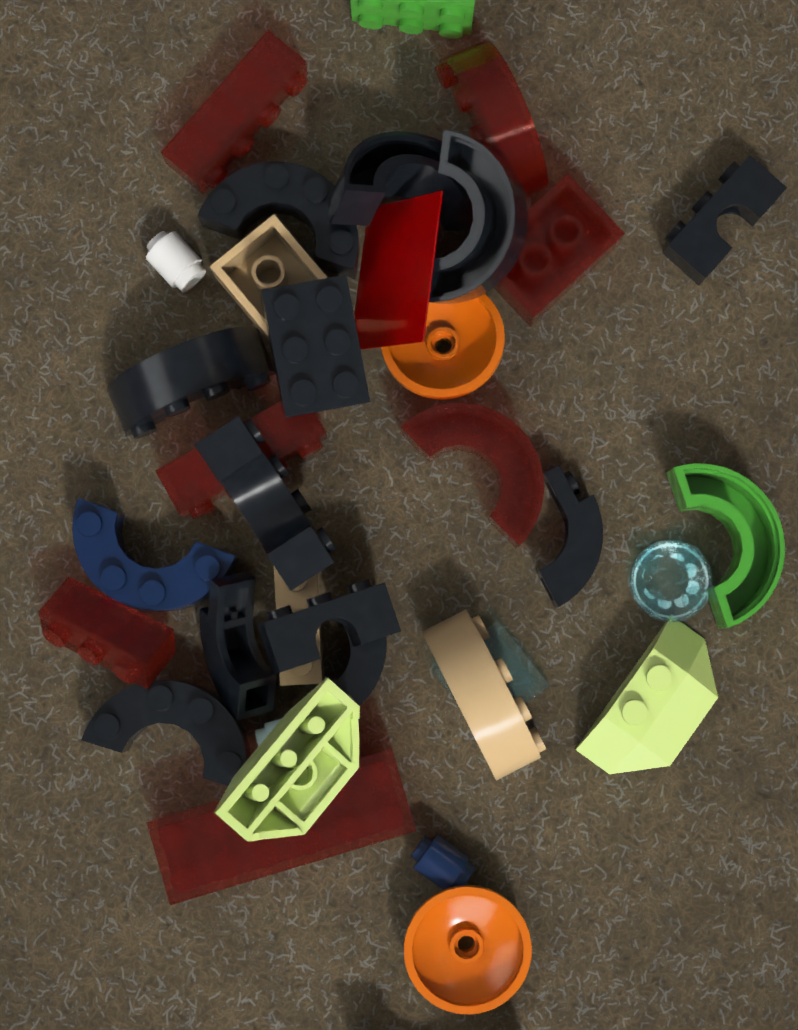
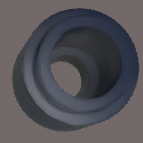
[411,834,476,890]

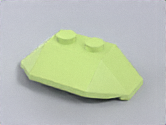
[575,615,718,774]
[214,678,360,842]

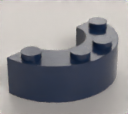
[72,498,239,612]

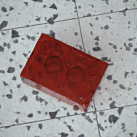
[494,174,625,327]

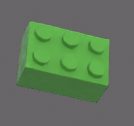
[350,0,475,39]

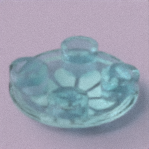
[629,540,713,622]

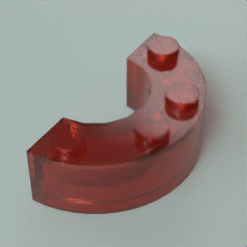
[435,40,548,197]
[400,403,544,549]

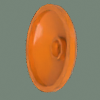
[381,294,505,399]
[404,885,532,1015]

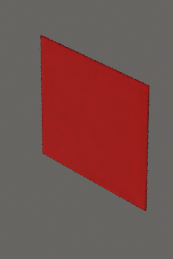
[354,191,443,350]

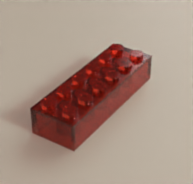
[147,747,416,905]

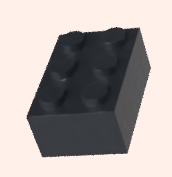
[260,275,370,419]

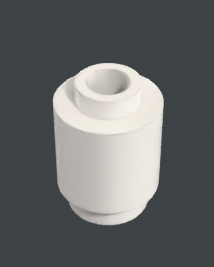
[146,231,206,293]

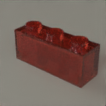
[38,577,176,689]

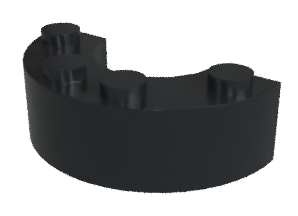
[429,130,528,304]
[328,131,473,232]
[198,161,360,280]
[107,326,275,439]
[194,416,336,591]
[81,680,251,786]

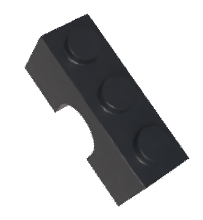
[663,156,787,285]
[258,579,401,674]

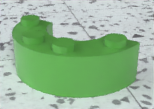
[666,463,785,629]

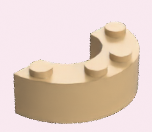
[422,610,546,781]

